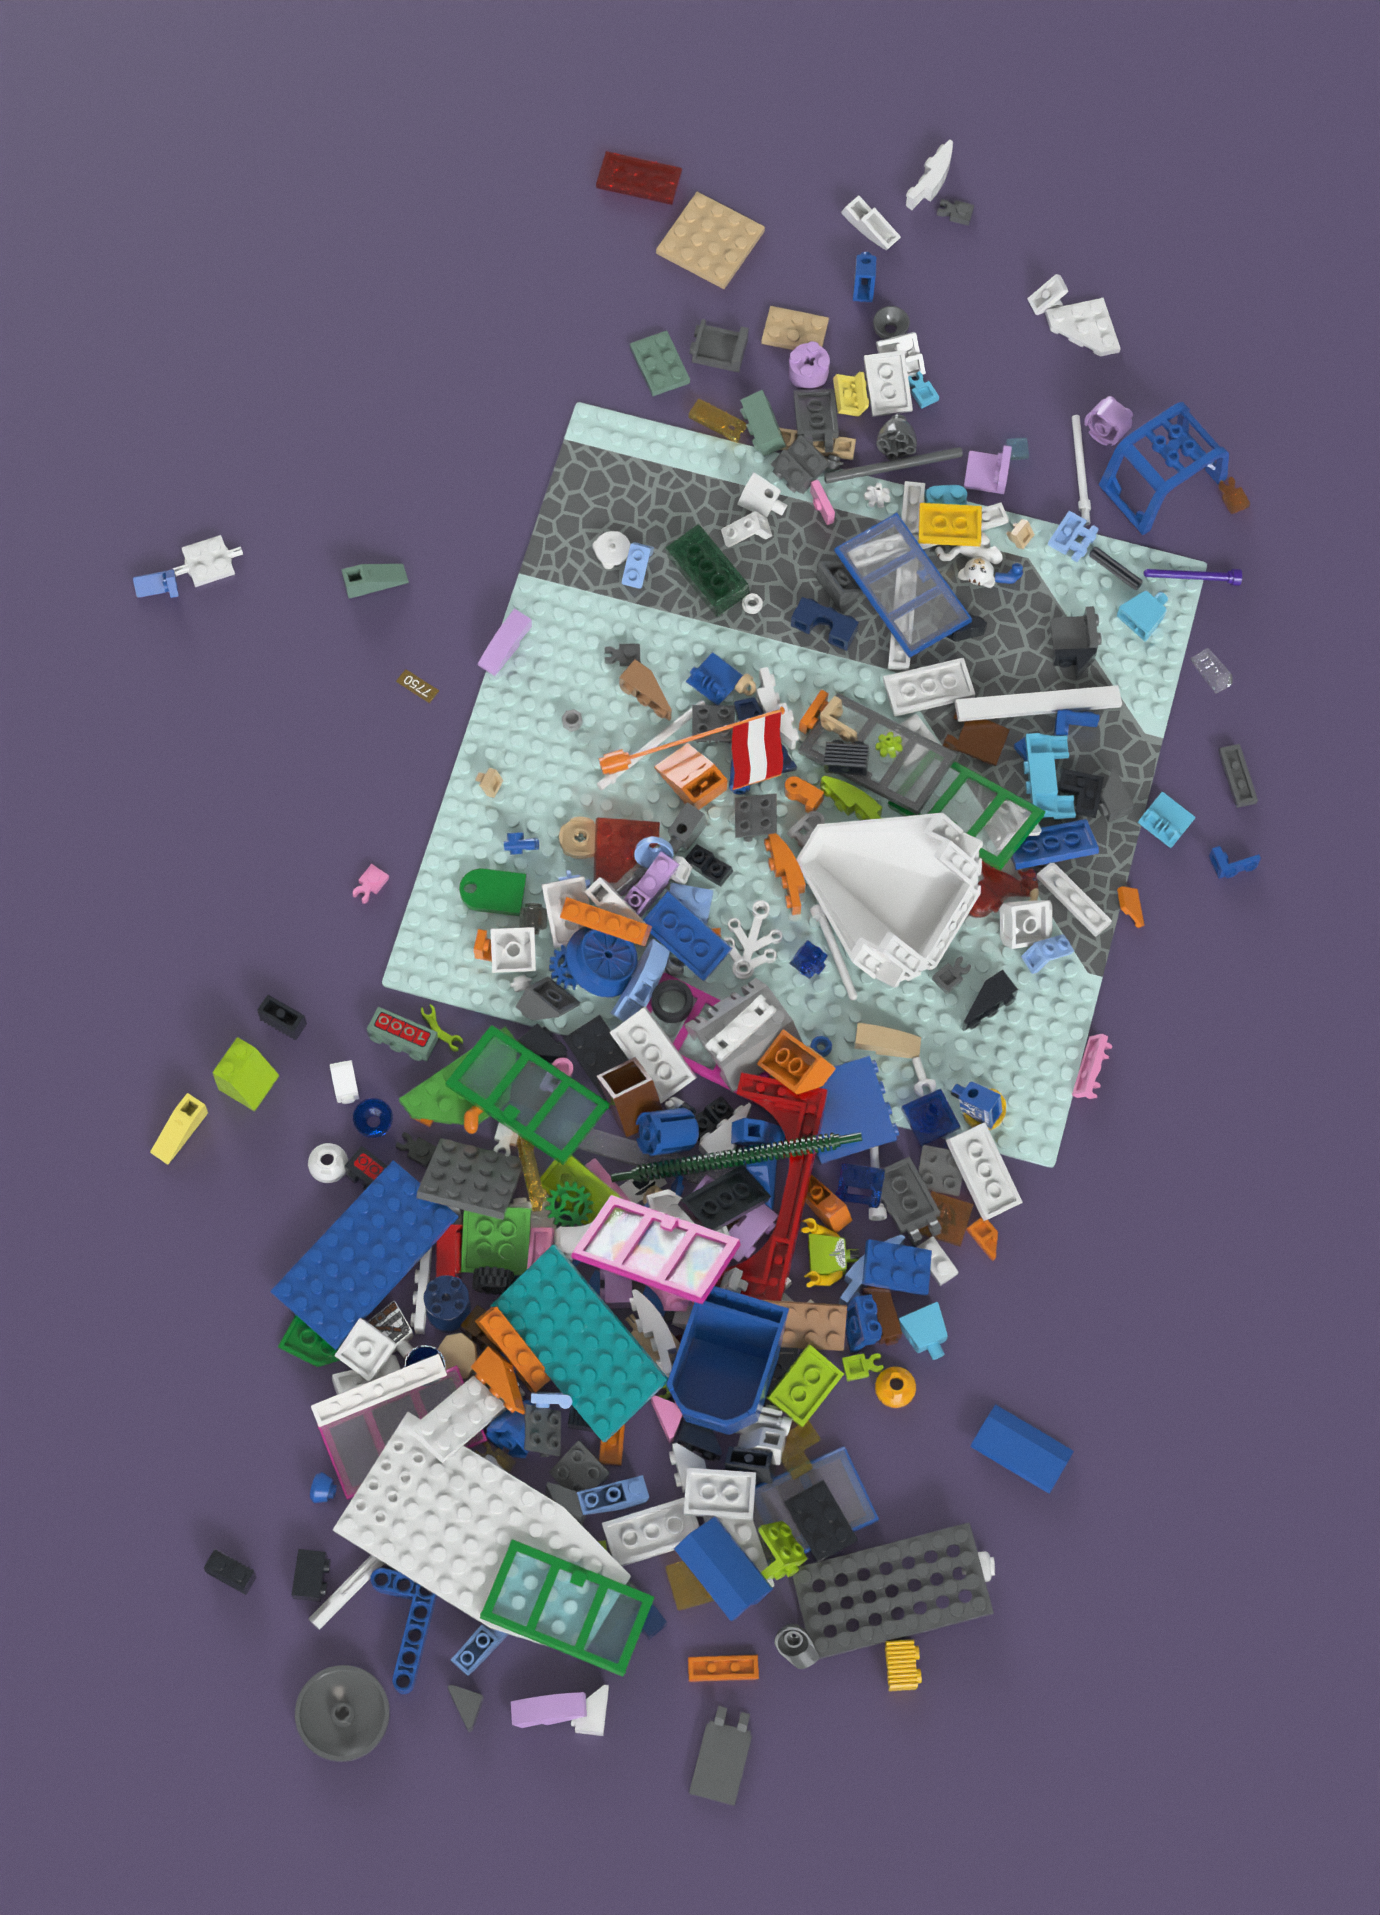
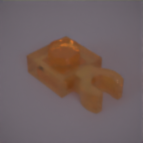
[1219,477,1251,514]

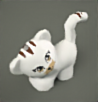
[935,532,1003,588]

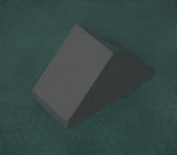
[448,1685,484,1733]

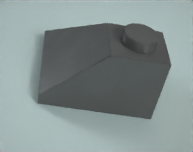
[516,976,581,1020]

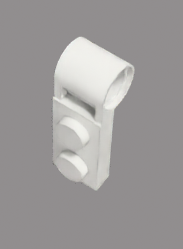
[332,1355,401,1395]

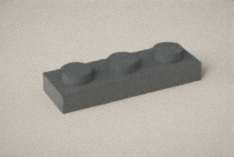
[1218,744,1258,808]

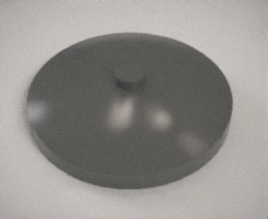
[295,1665,390,1762]

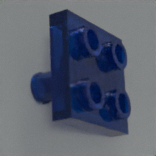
[901,1089,961,1147]

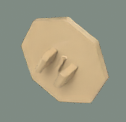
[436,1333,477,1381]

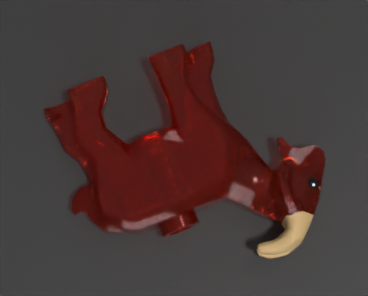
[968,861,1039,918]

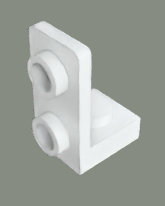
[721,511,772,547]

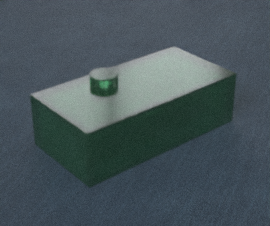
[665,524,750,617]

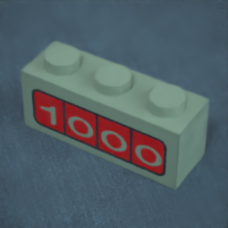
[367,1007,438,1062]

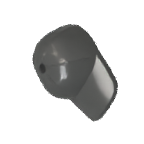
[775,1623,819,1669]

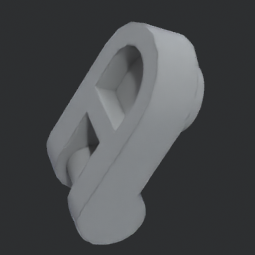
[787,811,825,849]

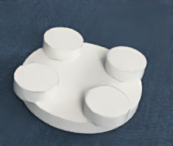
[593,531,630,569]

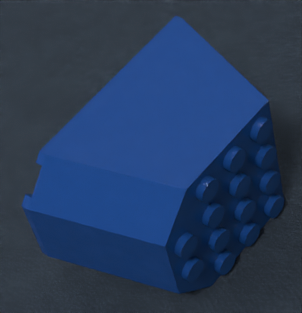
[667,1282,789,1435]

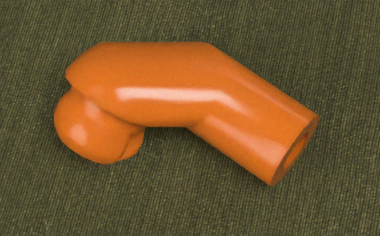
[464,1105,483,1134]

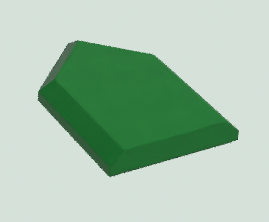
[278,1315,343,1367]

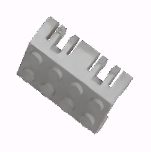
[685,978,803,1092]

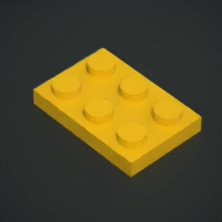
[918,503,982,547]

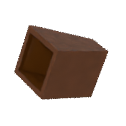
[597,1057,663,1138]

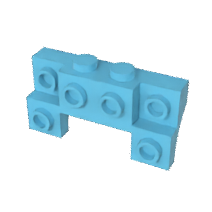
[1023,733,1076,819]

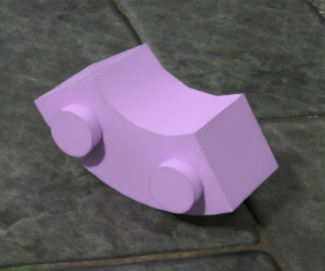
[719,1204,778,1262]

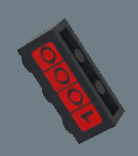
[345,1146,387,1191]

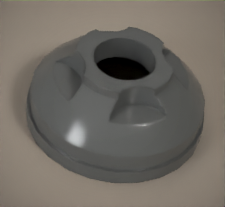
[873,306,910,339]

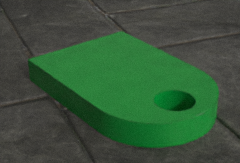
[459,868,527,917]

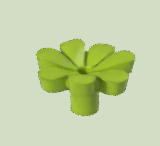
[875,732,903,759]

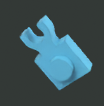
[908,371,939,409]

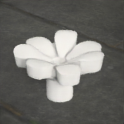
[864,483,891,508]

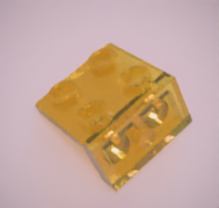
[666,1561,714,1611]

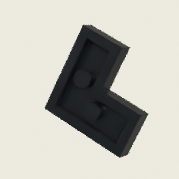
[1058,768,1104,818]

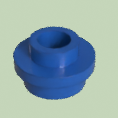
[810,1036,832,1057]

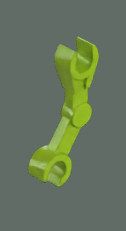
[421,1004,463,1052]

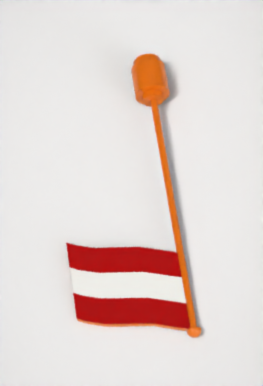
[598,707,785,790]

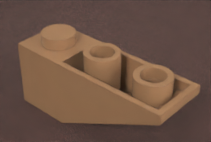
[619,659,672,721]

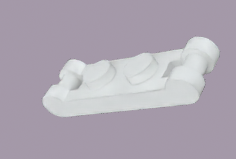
[705,994,777,1062]

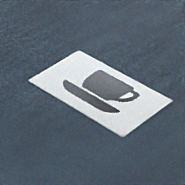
[619,1176,667,1203]

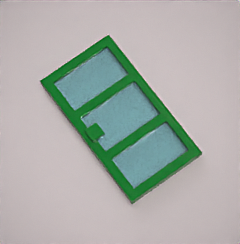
[445,1025,610,1165]
[480,1539,655,1677]

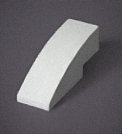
[841,195,901,250]

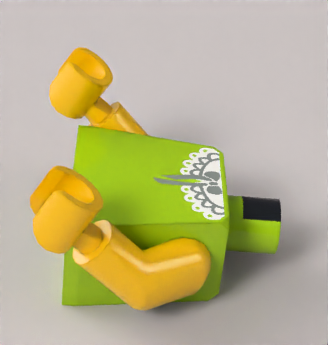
[801,1218,859,1288]

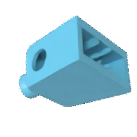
[1117,591,1168,642]
[898,1302,948,1360]

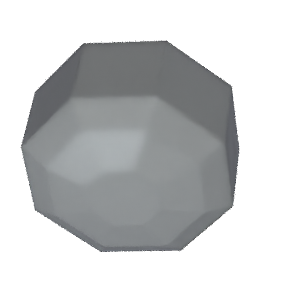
[562,709,583,732]

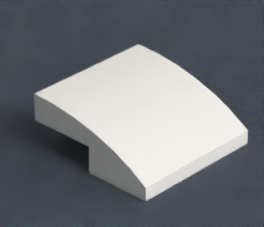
[876,332,926,377]

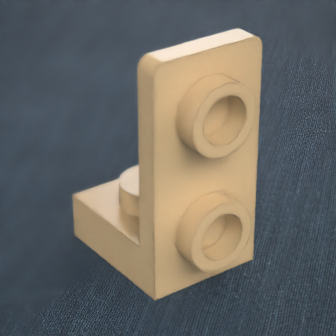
[820,696,858,743]

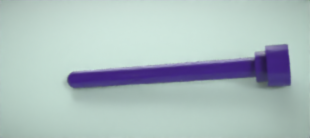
[1143,569,1242,586]

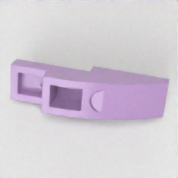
[624,851,680,917]

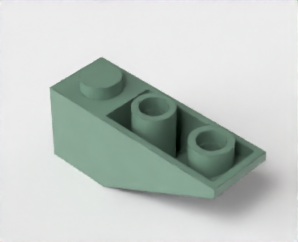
[341,564,409,599]

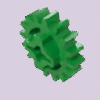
[544,1181,593,1227]

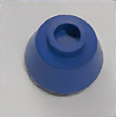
[310,1472,337,1503]

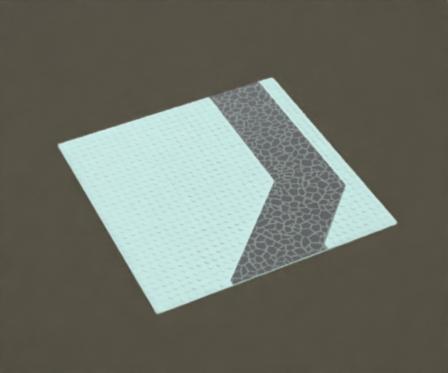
[382,402,1207,1168]

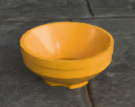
[875,1366,916,1408]

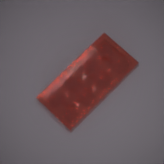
[596,151,682,205]

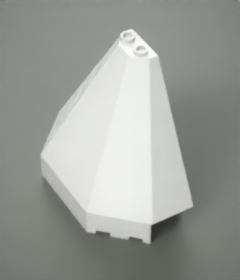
[796,813,983,988]

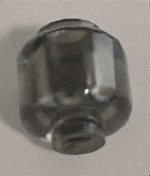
[519,903,547,935]

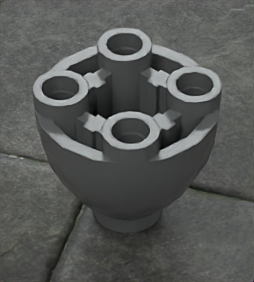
[876,414,917,460]

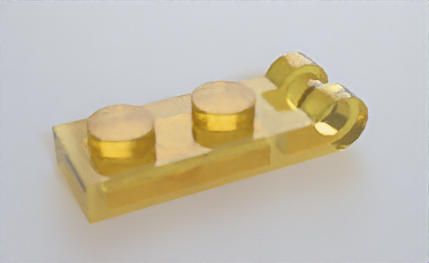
[688,399,747,443]

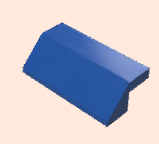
[970,1404,1074,1494]
[673,1517,773,1621]

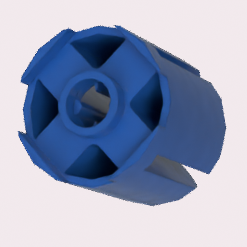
[636,1108,699,1156]

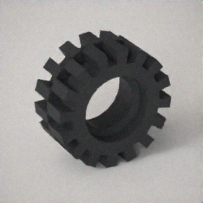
[472,1266,514,1295]

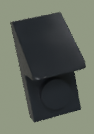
[1053,648,1097,680]

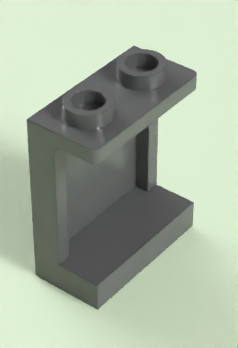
[689,319,749,372]

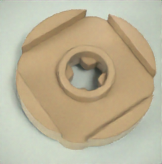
[559,817,602,859]

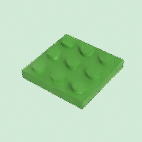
[461,1207,532,1275]

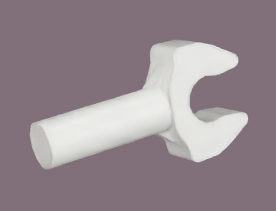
[912,1057,936,1098]

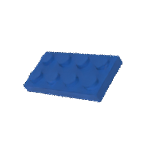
[1011,819,1099,870]
[643,891,733,981]

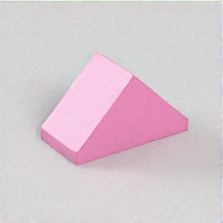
[651,1396,683,1443]

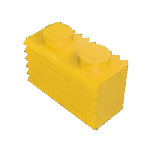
[885,1639,922,1691]

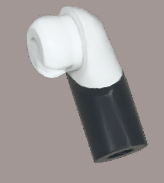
[665,1097,696,1115]

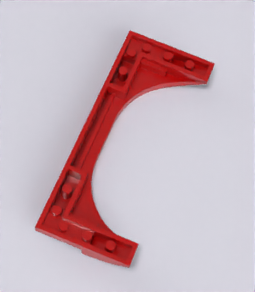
[693,1073,828,1301]

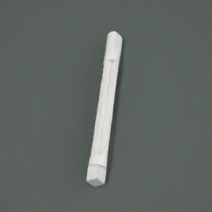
[308,1555,385,1630]

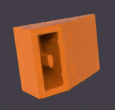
[654,743,727,810]

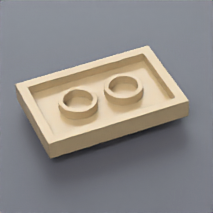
[762,306,829,350]

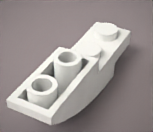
[906,139,953,210]
[756,667,799,750]
[629,1289,677,1378]

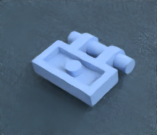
[1048,511,1099,562]

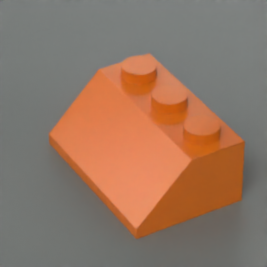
[757,1029,836,1094]

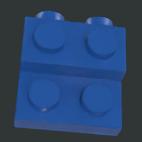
[845,1295,882,1353]

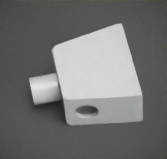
[737,472,788,517]

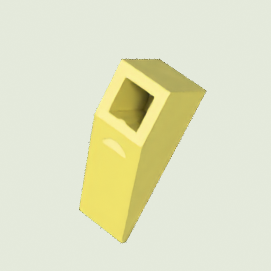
[150,1093,208,1165]

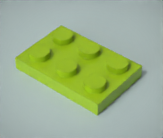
[767,1345,844,1427]

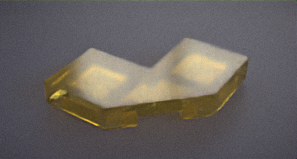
[781,1420,821,1480]

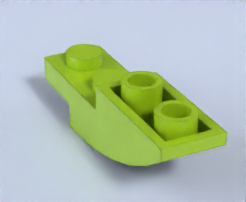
[820,776,883,820]

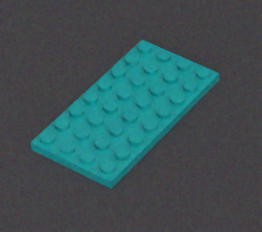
[490,1244,669,1442]

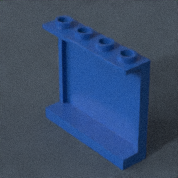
[816,1056,899,1165]

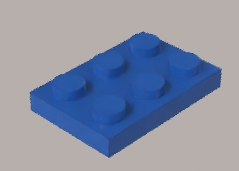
[862,1239,932,1295]

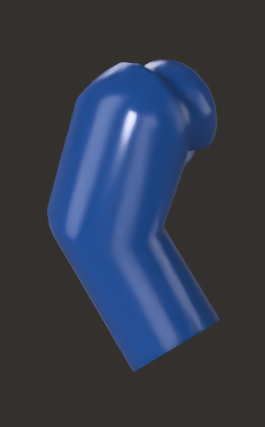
[995,563,1023,584]

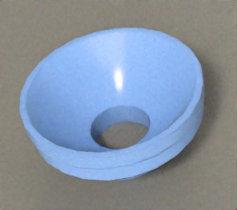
[634,836,674,869]

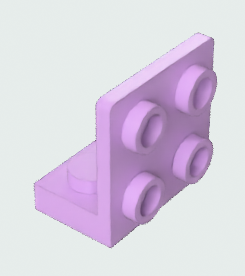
[964,446,1012,494]

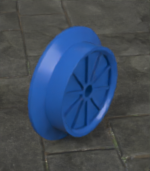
[566,927,638,997]

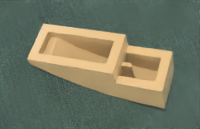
[854,1023,921,1059]

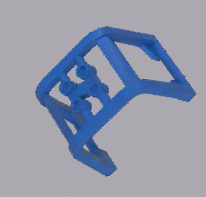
[1099,402,1229,535]

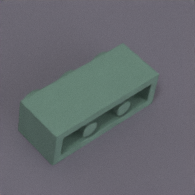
[740,390,786,457]

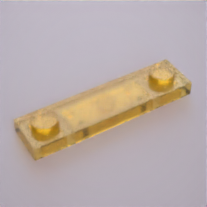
[516,1135,547,1212]

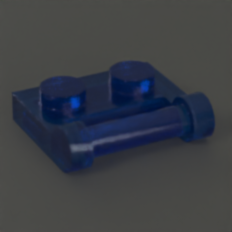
[835,1163,885,1208]

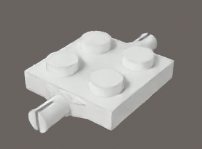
[173,535,243,587]

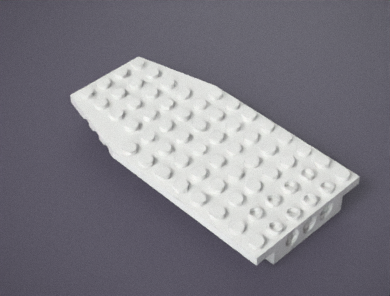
[333,1412,631,1651]

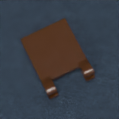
[942,712,1010,766]

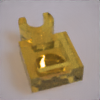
[474,1442,516,1473]

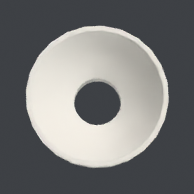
[308,1143,348,1183]

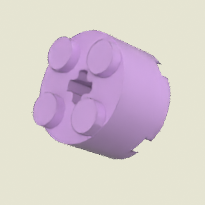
[788,341,830,390]
[1085,396,1133,446]

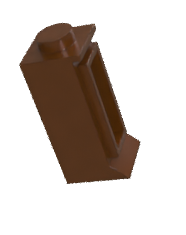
[862,1287,902,1346]

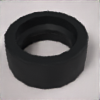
[652,979,693,1023]

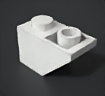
[737,1427,786,1465]
[669,1443,706,1493]

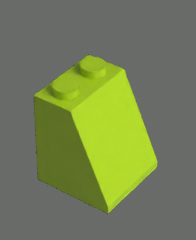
[212,1037,279,1111]

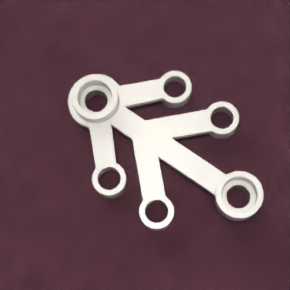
[723,900,782,980]

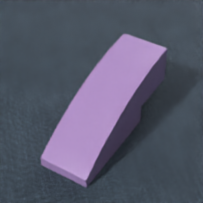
[478,608,532,676]
[511,1692,587,1728]

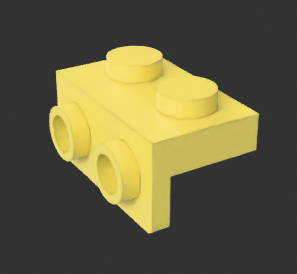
[833,372,869,417]

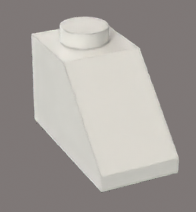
[330,1060,359,1104]
[571,1685,609,1736]

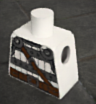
[368,1301,414,1359]

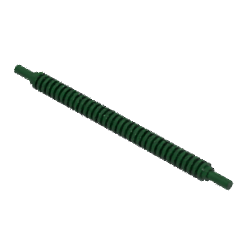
[611,1132,863,1183]

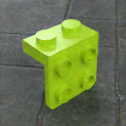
[758,1521,808,1580]

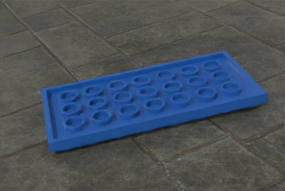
[270,1160,459,1350]

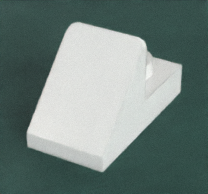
[1027,274,1069,315]

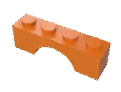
[560,897,652,946]
[475,1307,551,1392]

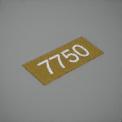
[396,669,439,703]

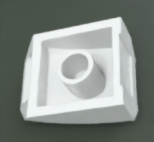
[999,900,1052,949]

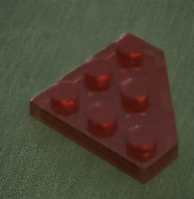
[593,817,660,884]

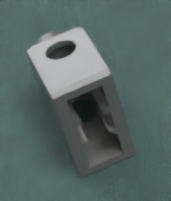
[668,802,708,855]

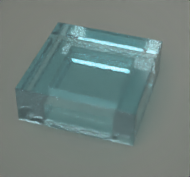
[1006,438,1029,460]

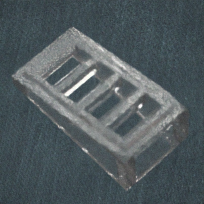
[1191,648,1233,693]

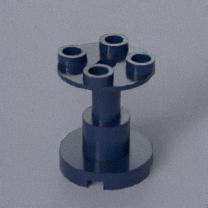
[423,1275,471,1333]

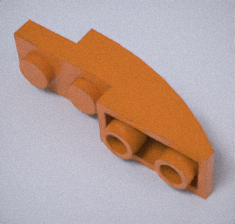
[764,833,806,915]

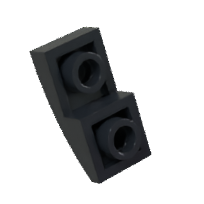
[685,844,733,887]
[695,1096,734,1141]

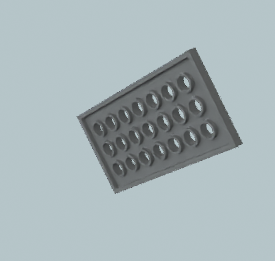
[793,1522,994,1660]

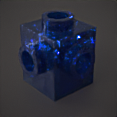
[789,940,828,979]

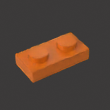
[799,689,829,734]

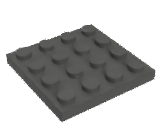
[417,1138,526,1220]

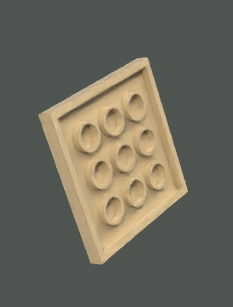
[656,192,765,289]

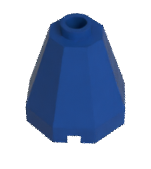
[486,1400,536,1458]

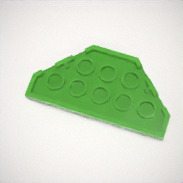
[399,1026,517,1125]

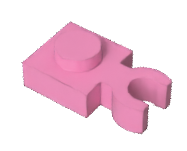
[353,864,389,904]

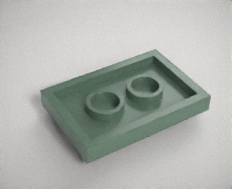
[630,331,690,396]

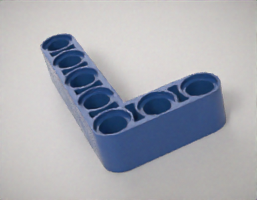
[370,1568,437,1694]

